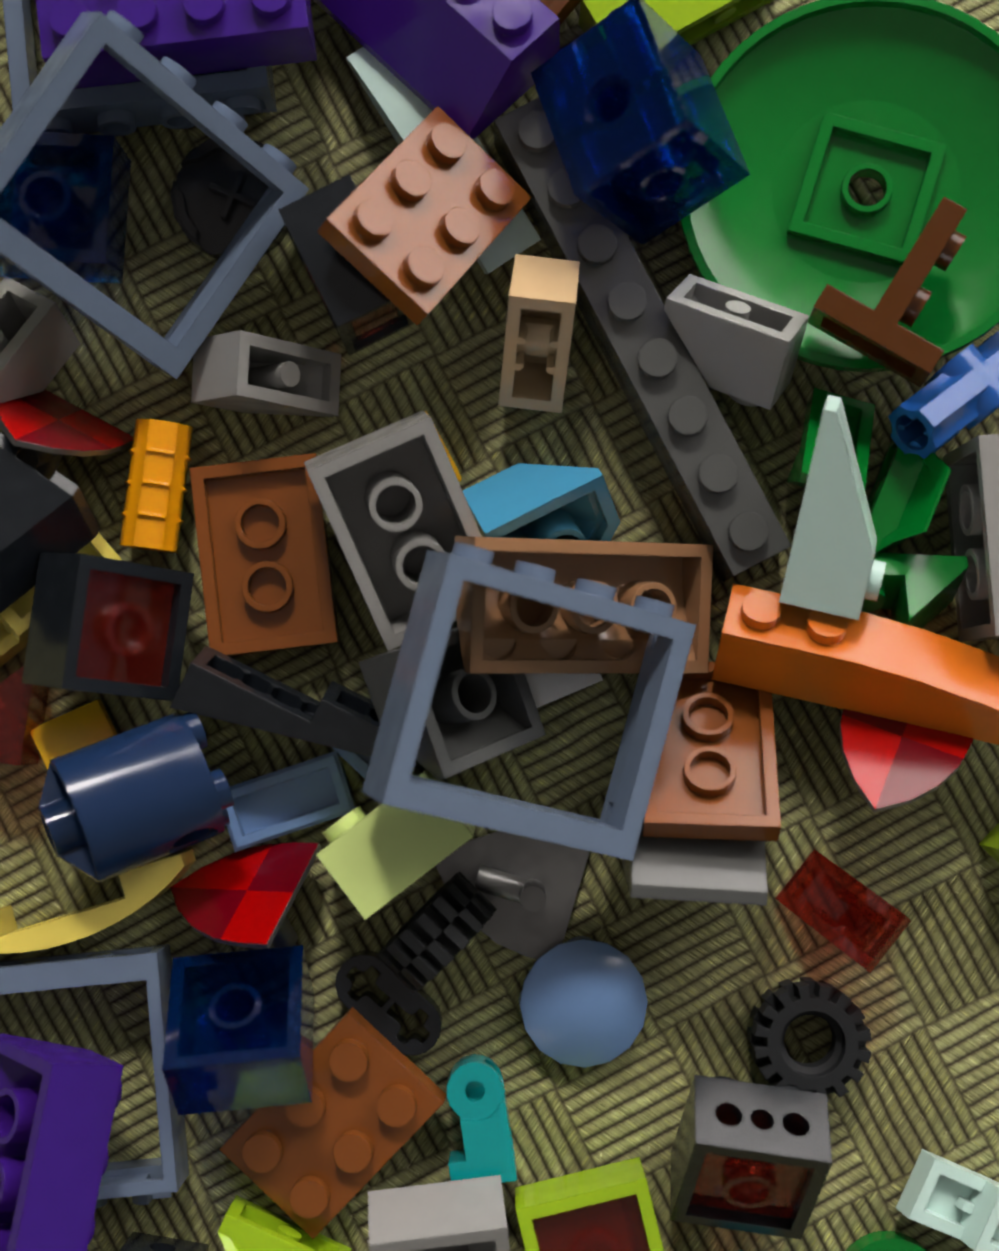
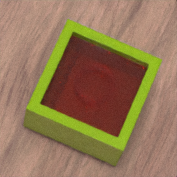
[515,1157,664,1251]

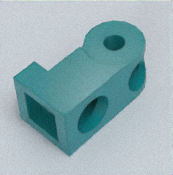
[446,1054,517,1183]

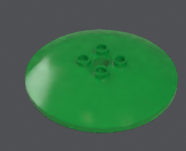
[677,0,999,372]

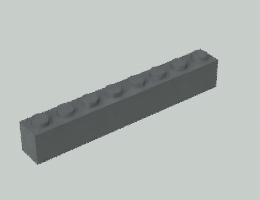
[494,91,791,582]

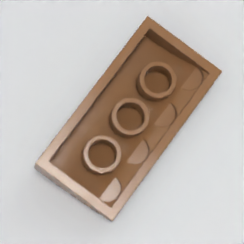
[454,536,713,674]

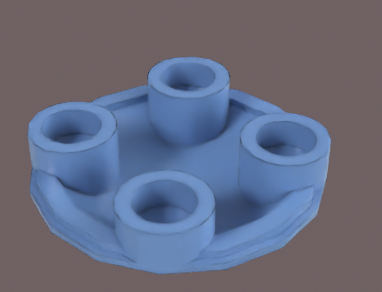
[519,936,648,1068]

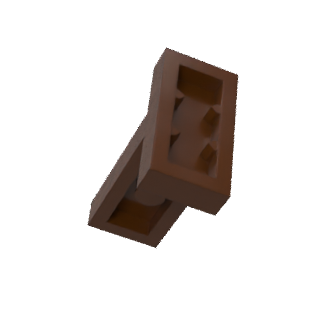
[808,196,968,387]

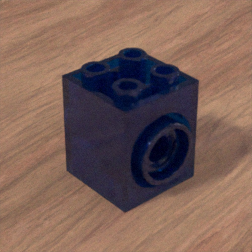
[531,0,750,245]

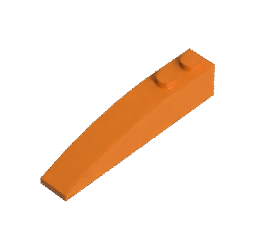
[711,583,999,745]

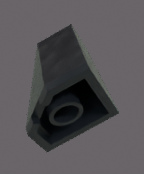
[0,432,100,613]

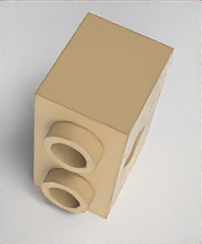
[498,254,580,413]

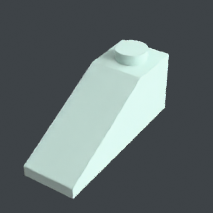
[779,395,886,620]

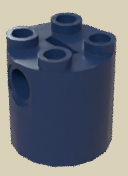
[38,712,234,884]

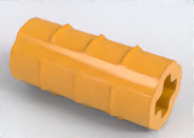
[119,419,193,553]

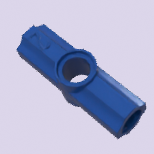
[888,331,999,459]

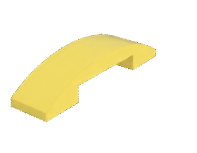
[0,849,196,954]

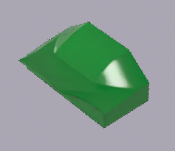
[867,439,951,553]

